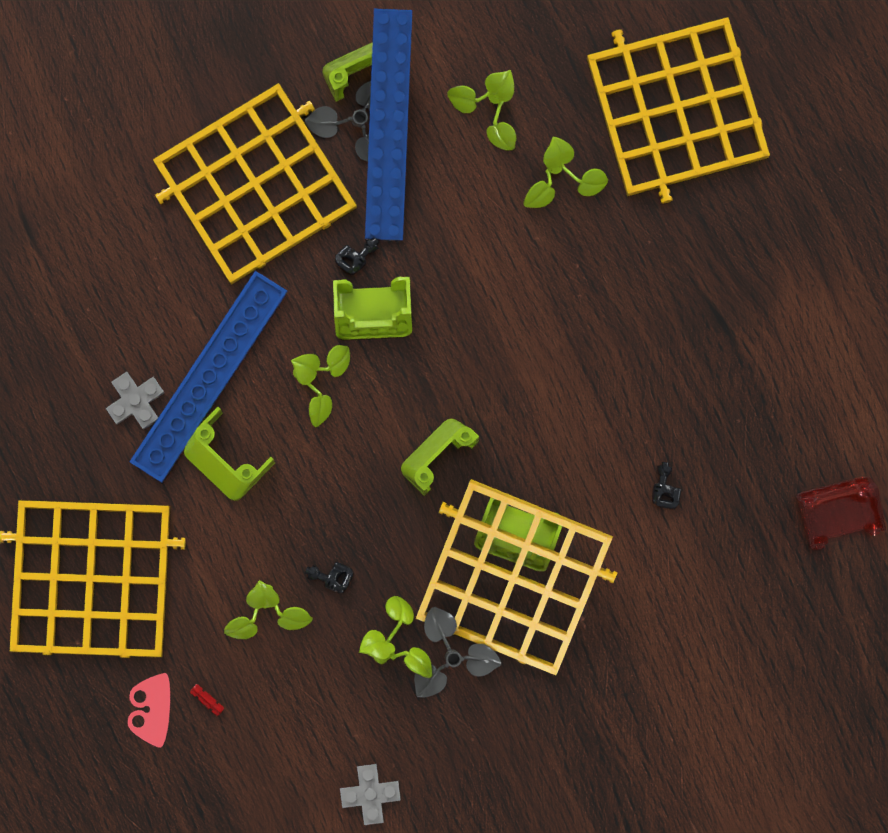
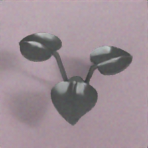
[305,81,371,162]
[414,607,501,697]

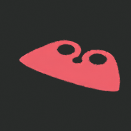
[128,673,170,748]

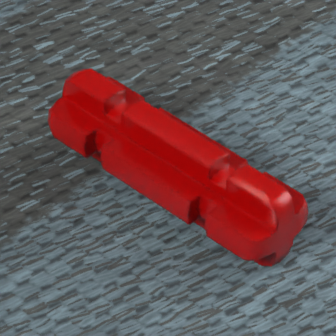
[190,684,224,716]

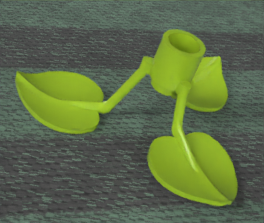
[447,70,516,150]
[524,137,608,208]
[291,345,350,427]
[224,580,313,639]
[359,596,432,678]

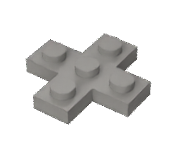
[106,372,165,430]
[340,764,401,825]

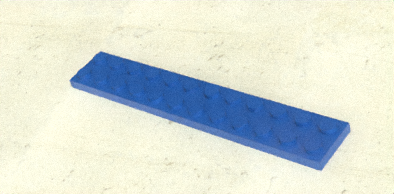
[365,8,413,240]
[130,271,288,483]

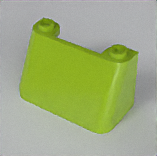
[323,42,373,102]
[333,277,412,340]
[401,419,479,496]
[474,497,562,571]

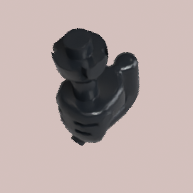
[335,238,379,275]
[652,462,681,509]
[305,562,353,593]

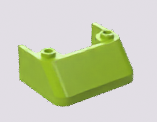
[184,407,275,501]

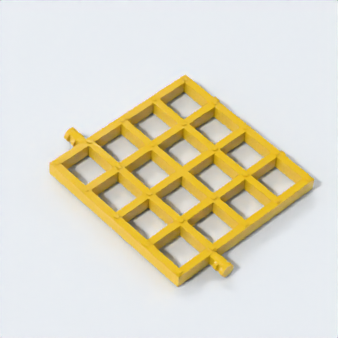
[587,17,770,204]
[153,83,357,285]
[416,479,617,675]
[0,500,186,658]

